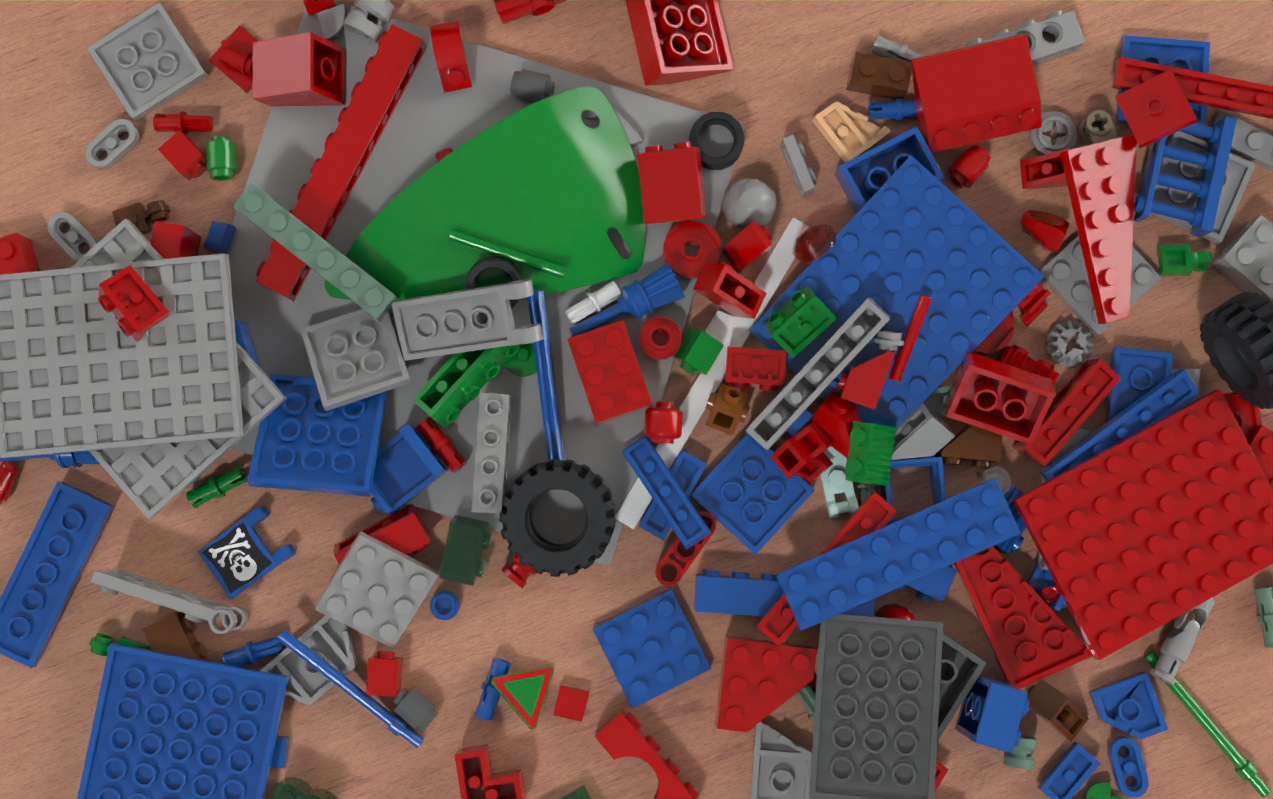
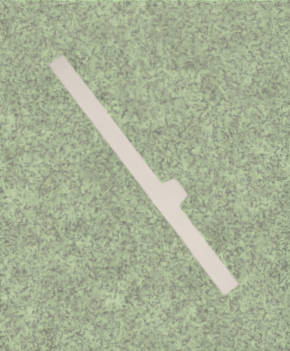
[615,217,812,529]

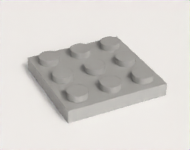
[87,2,208,122]
[1150,131,1256,244]
[1039,235,1162,337]
[300,309,412,411]
[315,531,439,649]

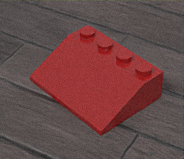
[625,0,734,86]
[911,34,1042,153]

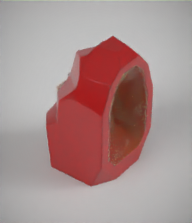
[1021,210,1070,253]

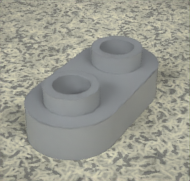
[85,119,140,169]
[48,212,98,261]

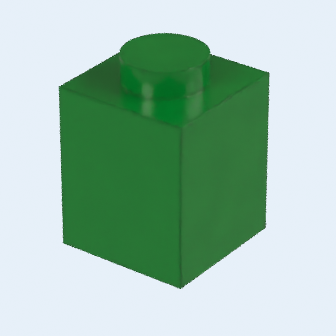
[673,327,724,375]

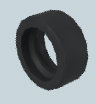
[689,112,744,170]
[465,256,522,314]

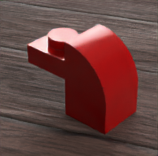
[430,20,472,93]

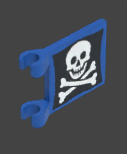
[198,506,296,599]

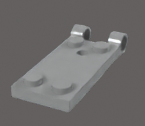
[391,279,543,361]
[91,568,249,634]

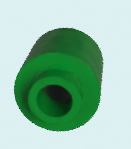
[206,136,237,181]

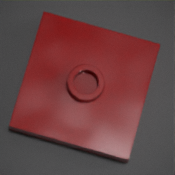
[1115,69,1197,149]

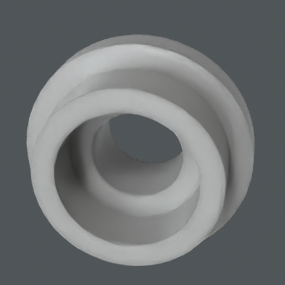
[874,330,904,351]

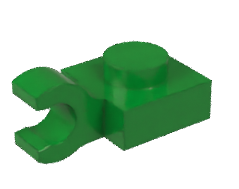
[1157,245,1213,276]

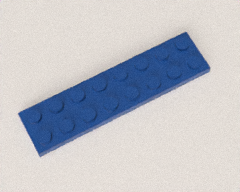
[775,478,1021,631]

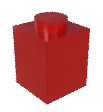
[158,130,207,181]
[366,651,403,696]

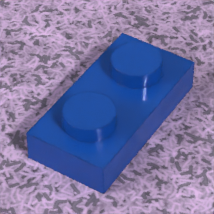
[1037,742,1101,799]

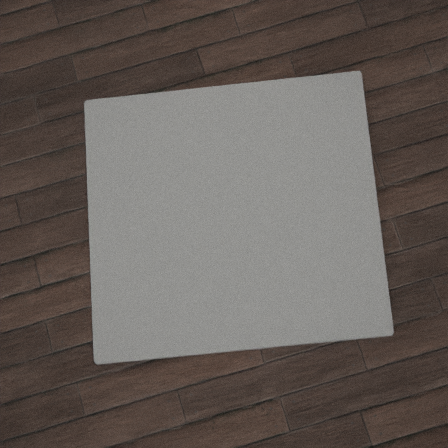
[227,1,745,565]

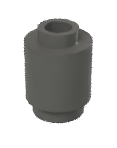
[510,69,555,102]
[394,688,438,732]

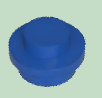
[430,590,460,620]

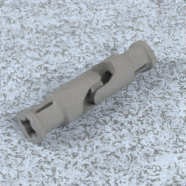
[1149,596,1215,686]

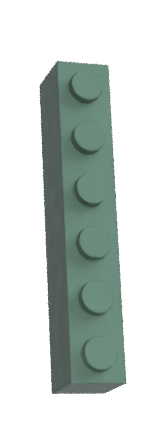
[233,183,398,322]

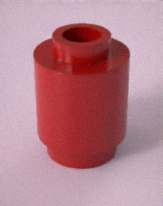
[948,145,991,188]

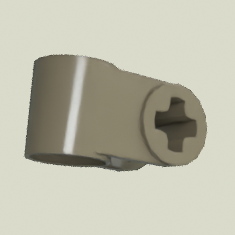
[1078,110,1119,146]

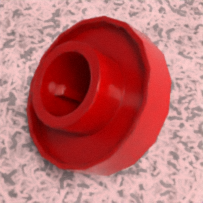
[639,317,682,361]

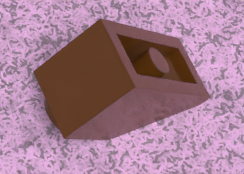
[1027,679,1089,742]

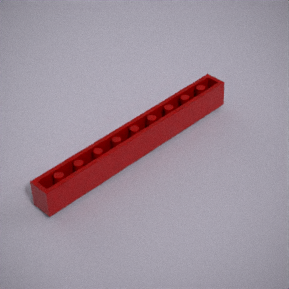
[256,24,427,302]

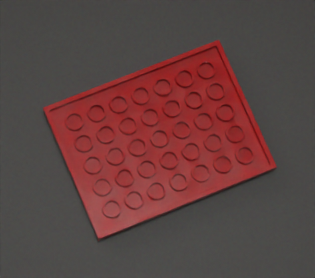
[1013,389,1273,660]

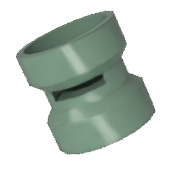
[1003,735,1037,770]

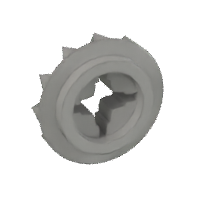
[1029,111,1077,154]
[1046,320,1094,367]

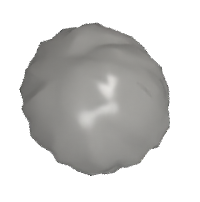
[722,179,777,228]

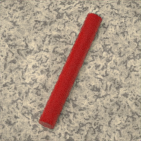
[889,294,932,382]

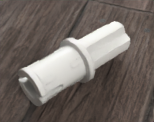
[565,281,622,323]

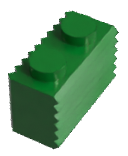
[845,421,897,486]

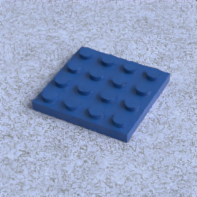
[247,374,388,497]

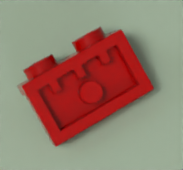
[97,265,169,342]
[724,347,787,391]

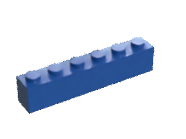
[693,570,875,617]

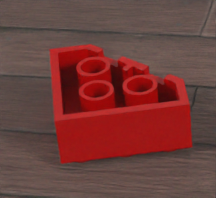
[715,635,817,732]

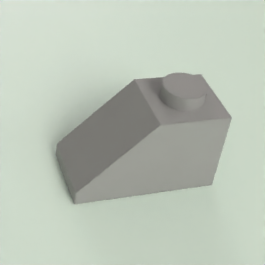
[891,402,955,460]

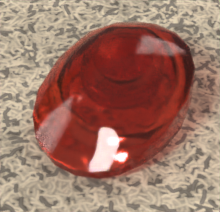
[793,224,837,264]

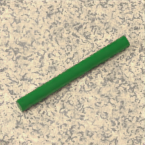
[449,229,566,279]

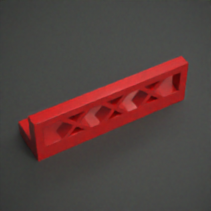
[1012,359,1121,466]

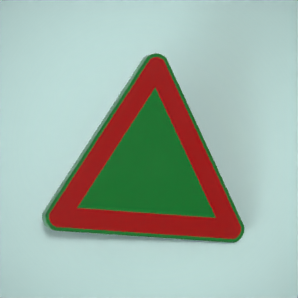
[491,666,554,730]

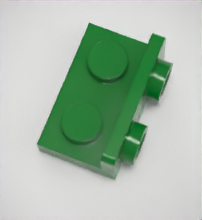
[765,286,837,358]

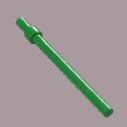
[1144,650,1271,797]

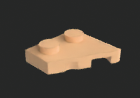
[812,101,892,163]

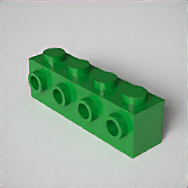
[412,317,522,428]

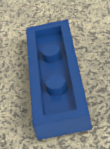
[639,450,707,541]

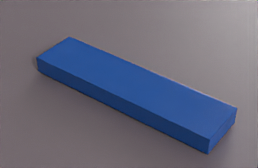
[621,435,711,550]

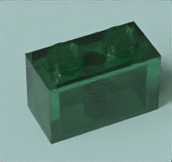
[439,515,492,586]

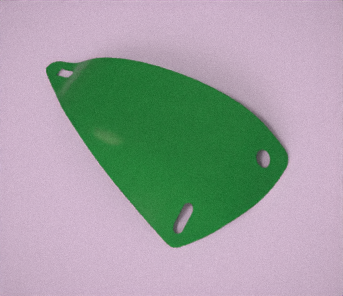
[325,86,646,300]

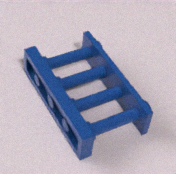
[1134,117,1237,237]

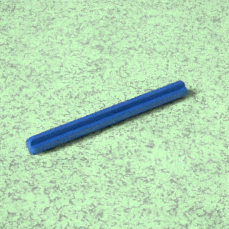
[527,290,565,461]

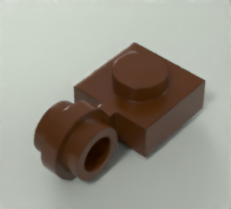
[112,200,171,234]

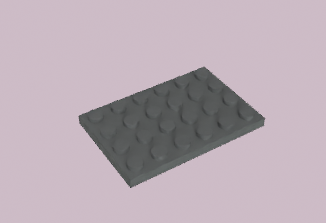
[809,614,943,799]

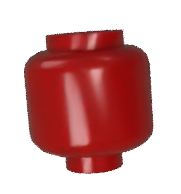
[644,401,683,444]

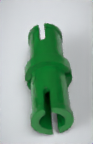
[186,465,248,508]

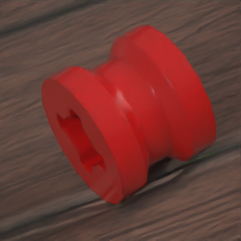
[501,554,536,589]

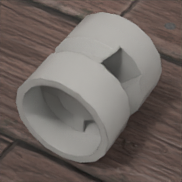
[342,0,395,44]

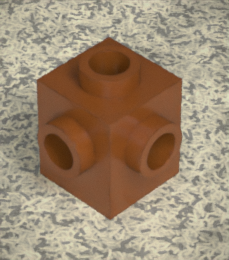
[705,383,750,436]

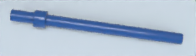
[276,629,424,748]

